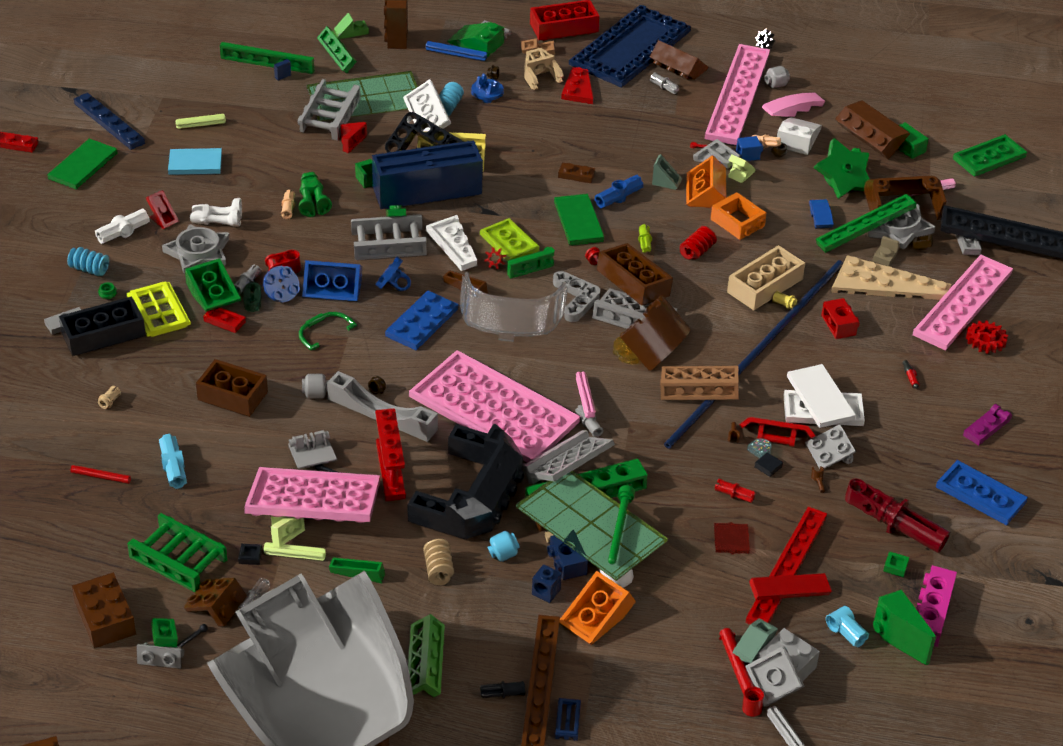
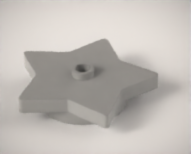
[868,204,935,249]
[162,224,230,273]

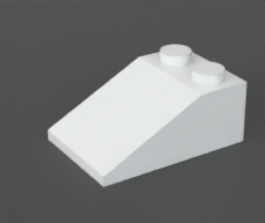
[777,117,822,155]

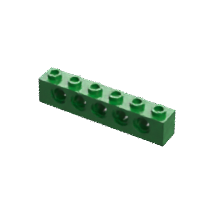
[525,459,648,500]

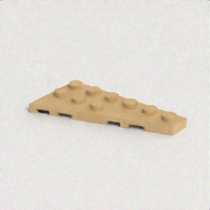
[831,255,952,300]

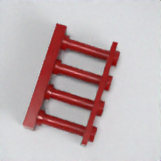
[375,408,406,501]

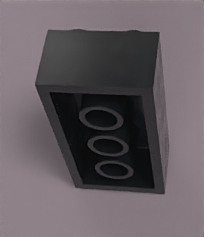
[59,296,146,356]

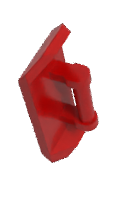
[739,417,816,447]

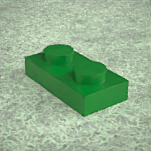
[386,205,406,217]
[151,618,178,648]

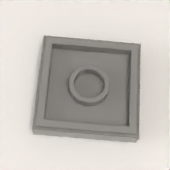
[745,646,805,707]

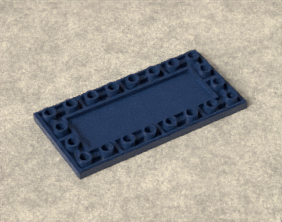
[569,5,691,88]

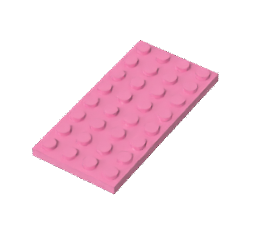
[409,350,580,463]

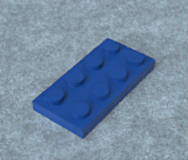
[385,291,458,350]
[936,460,1028,526]

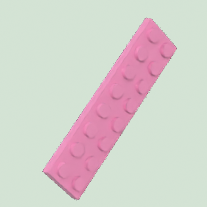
[913,255,1013,350]

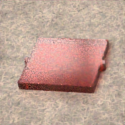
[714,522,750,555]

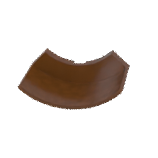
[620,295,691,371]

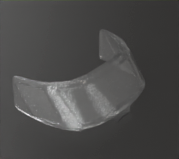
[460,272,568,342]

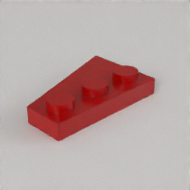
[561,67,593,104]

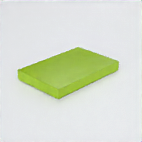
[480,218,539,261]

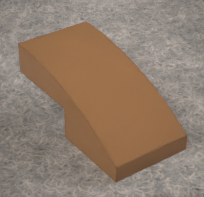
[521,38,555,55]

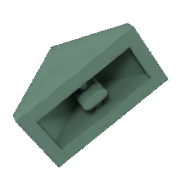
[652,154,682,190]

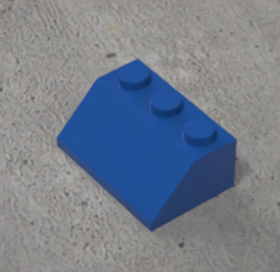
[302,260,363,301]

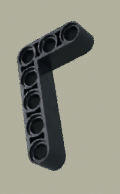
[385,112,464,153]

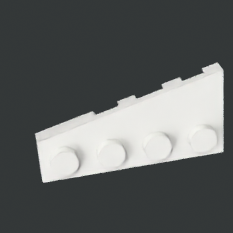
[426,215,477,271]

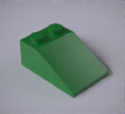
[447,22,504,58]
[185,258,241,312]
[873,589,936,665]

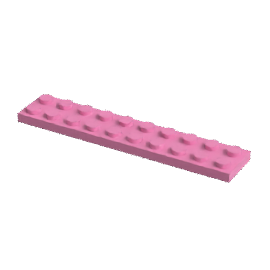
[705,44,770,145]

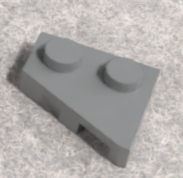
[693,139,740,168]

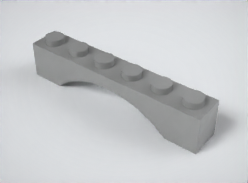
[327,371,438,442]

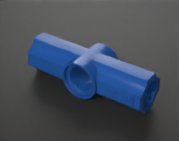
[595,175,643,209]

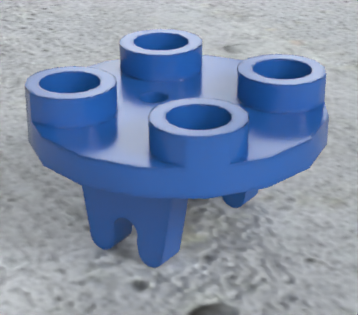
[471,73,504,103]
[263,266,300,303]

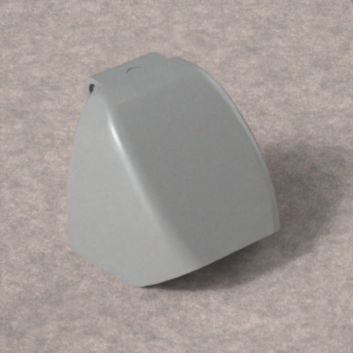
[207,571,414,746]

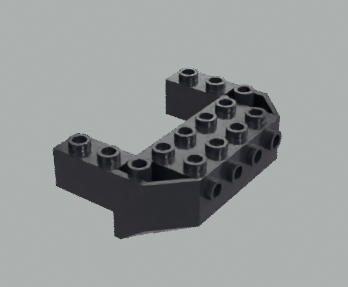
[407,424,525,539]

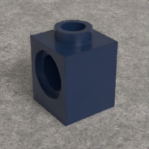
[532,564,562,603]

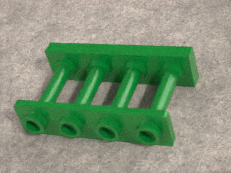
[127,513,228,592]

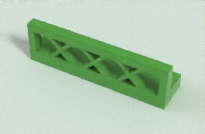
[408,614,445,697]

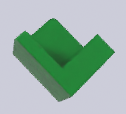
[355,159,373,188]

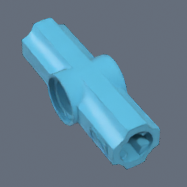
[159,434,187,489]

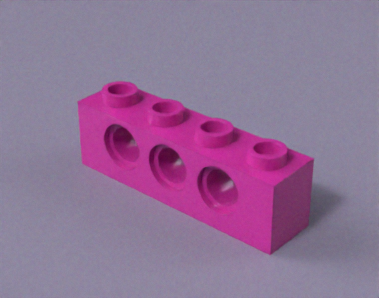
[916,565,957,647]

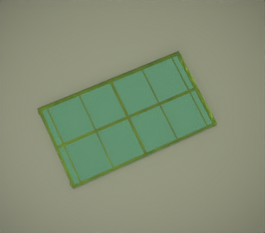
[307,71,418,121]
[516,471,668,581]

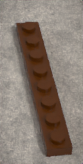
[521,615,560,746]

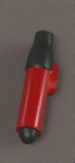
[902,360,919,389]

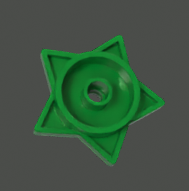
[814,138,869,199]

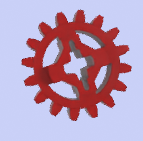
[966,320,1008,354]

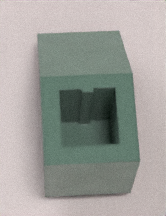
[733,618,778,663]

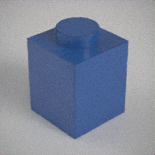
[736,136,763,161]

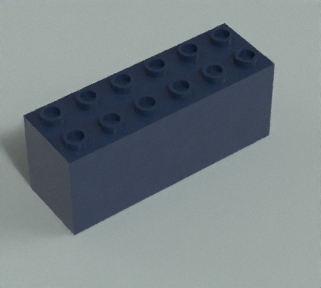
[372,140,483,209]

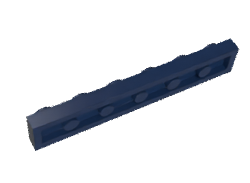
[74,93,145,150]

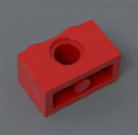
[821,298,860,339]

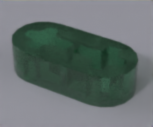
[243,282,262,312]

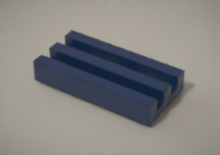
[555,698,581,741]

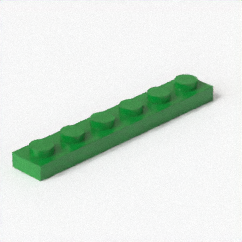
[220,42,315,74]
[816,194,917,253]

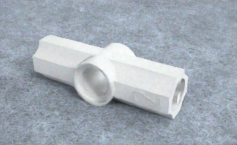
[95,209,150,244]

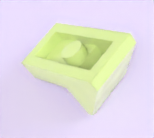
[728,155,756,183]
[271,516,305,547]

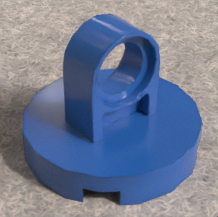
[375,256,411,291]

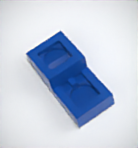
[809,199,834,229]

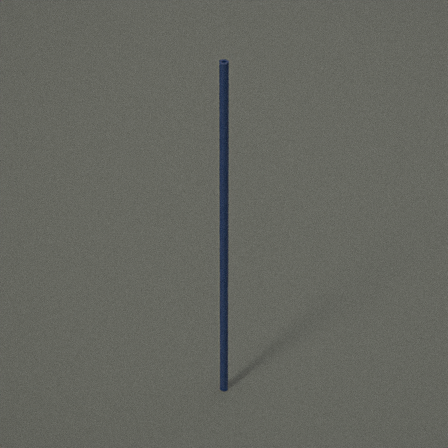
[664,260,843,449]

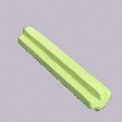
[176,114,226,129]
[264,542,326,561]

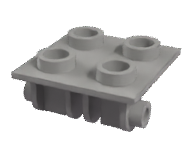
[805,424,856,469]
[288,430,337,469]

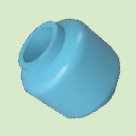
[487,531,520,562]

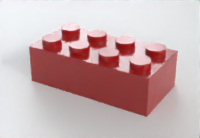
[530,0,600,41]

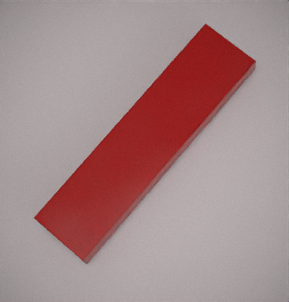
[749,573,832,600]

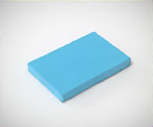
[168,148,222,175]

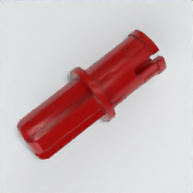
[715,478,755,503]

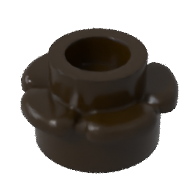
[487,65,500,79]
[771,142,788,157]
[368,376,386,394]

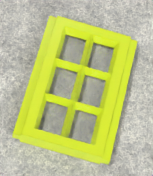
[127,281,191,337]

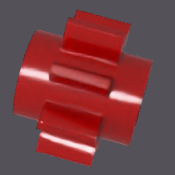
[484,247,507,269]

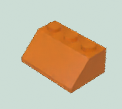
[686,155,726,208]

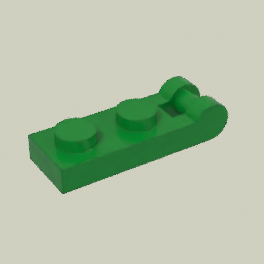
[507,247,555,279]

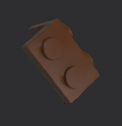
[184,578,248,627]

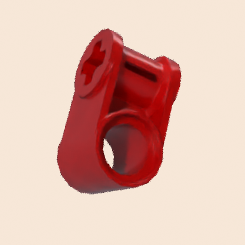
[265,250,301,274]

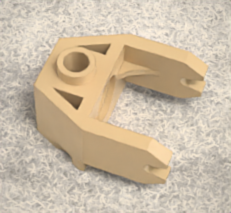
[524,48,564,90]

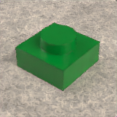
[883,551,910,577]

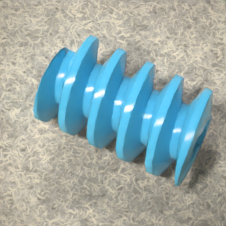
[439,82,464,116]
[67,247,110,276]

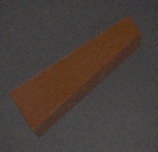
[443,270,488,300]

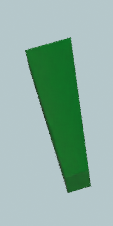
[329,557,385,584]

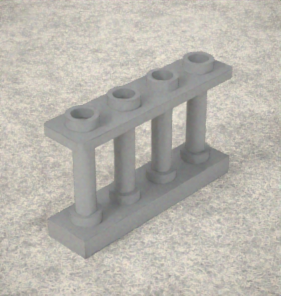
[298,79,361,140]
[351,215,427,260]

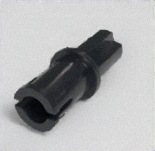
[480,681,525,699]

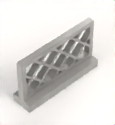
[592,288,678,329]
[523,430,615,484]

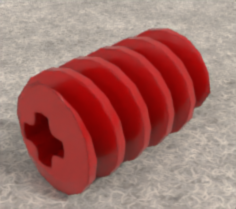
[679,226,717,260]

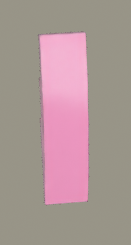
[762,93,825,117]

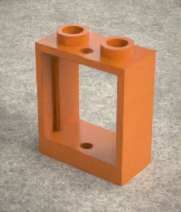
[711,192,767,240]

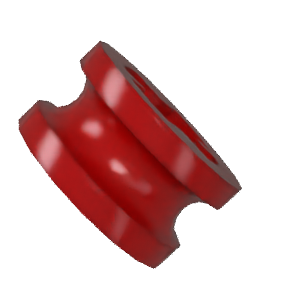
[585,247,600,265]

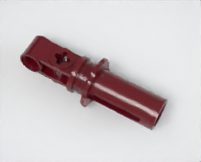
[845,478,951,553]

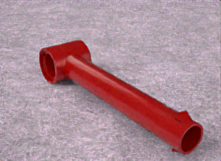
[719,628,764,717]

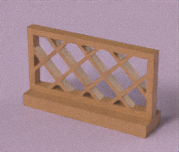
[660,366,739,400]

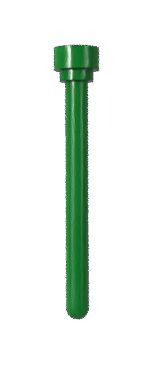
[608,485,635,565]

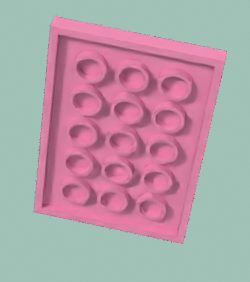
[245,467,380,523]

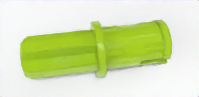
[638,224,652,253]

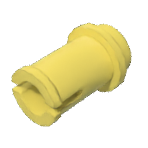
[772,291,797,309]

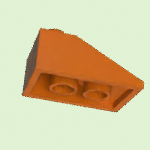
[560,571,636,645]

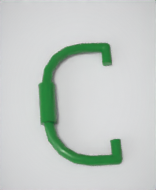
[299,312,357,351]

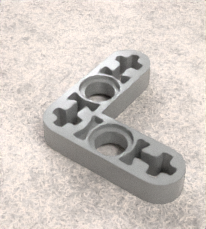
[553,271,600,322]

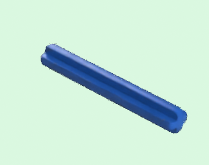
[426,41,487,61]

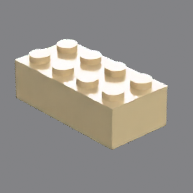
[727,245,805,310]

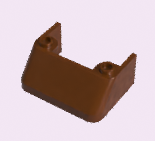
[864,176,947,220]

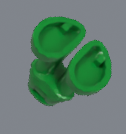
[299,172,332,217]

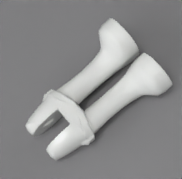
[190,198,242,227]

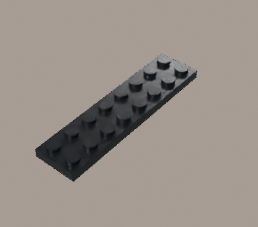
[940,205,1063,259]

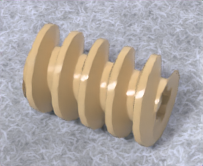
[423,539,454,585]

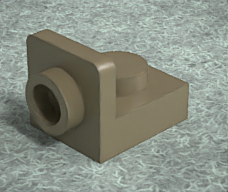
[873,236,899,266]

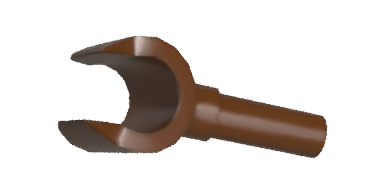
[727,422,740,443]
[811,466,825,493]

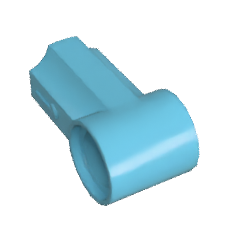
[826,606,869,648]

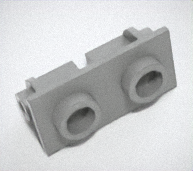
[137,642,185,669]

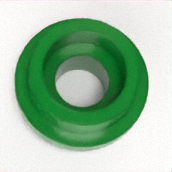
[98,282,117,299]

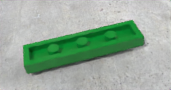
[317,26,357,73]

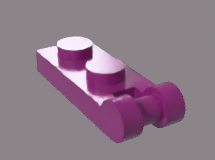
[963,404,1012,446]

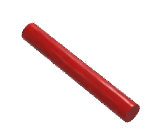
[70,465,131,484]

